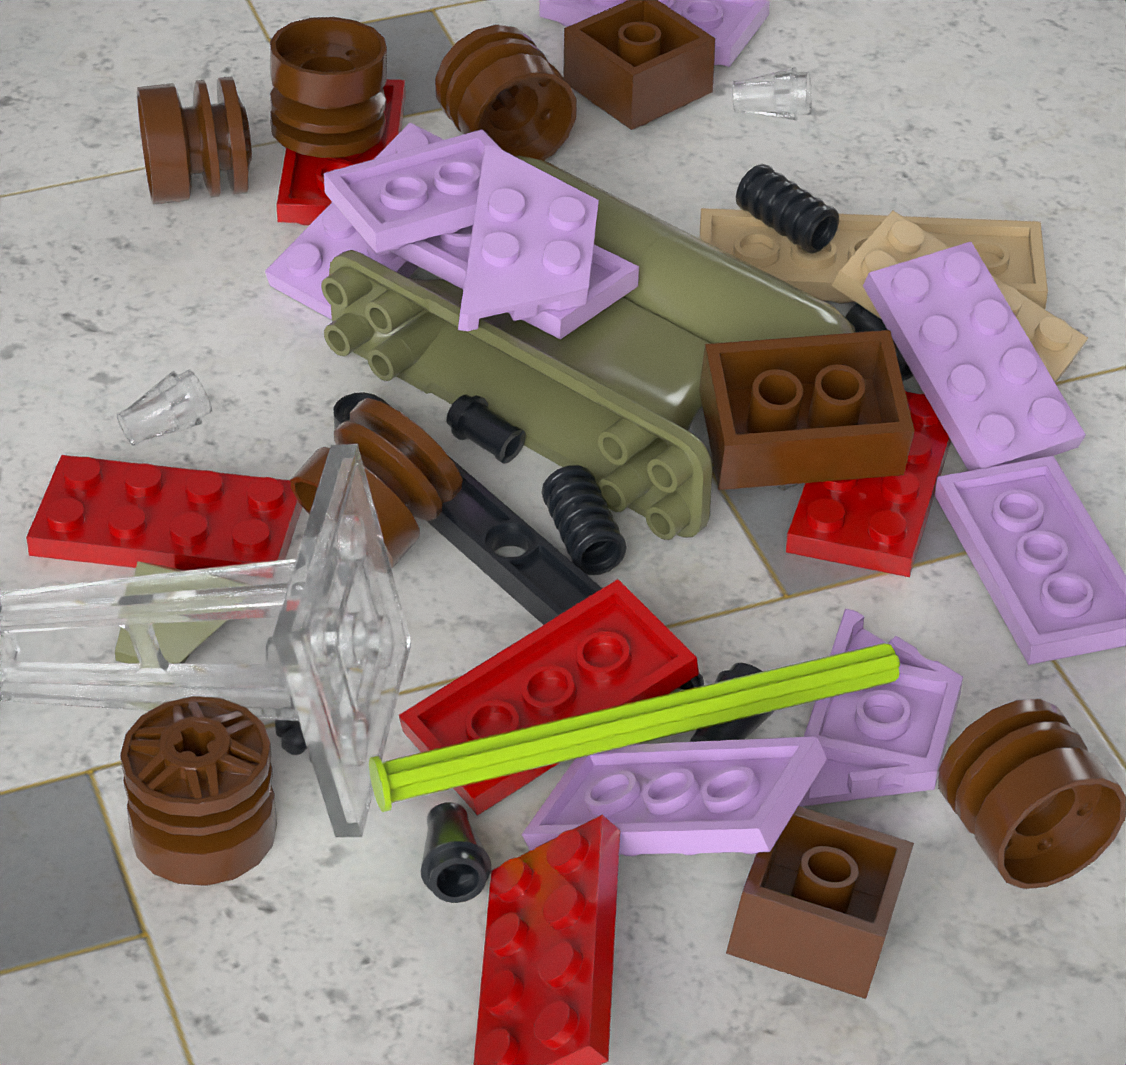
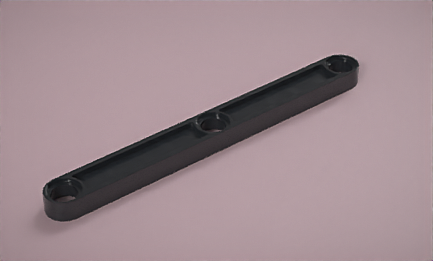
[333,392,704,690]

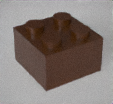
[563,0,716,130]
[726,806,914,999]

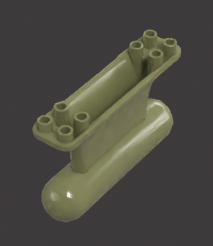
[321,156,856,540]

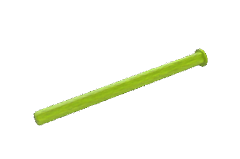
[369,643,900,812]

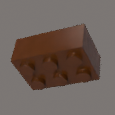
[699,330,914,490]

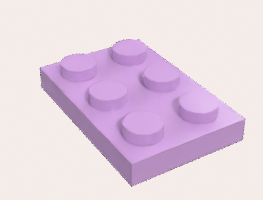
[324,130,502,253]

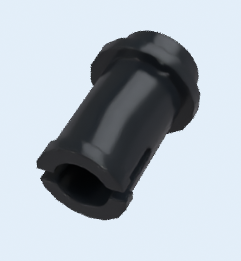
[446,394,526,464]

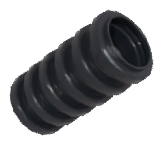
[735,164,840,254]
[541,465,627,575]

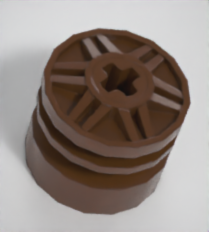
[270,17,387,158]
[435,24,577,160]
[137,76,252,205]
[290,398,463,570]
[120,696,277,886]
[938,699,1126,889]

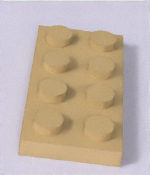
[832,210,1088,384]

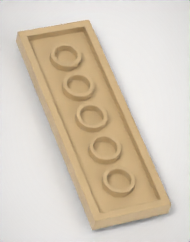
[699,208,1048,309]

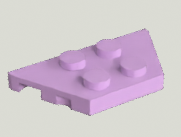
[458,144,599,331]
[799,609,963,807]

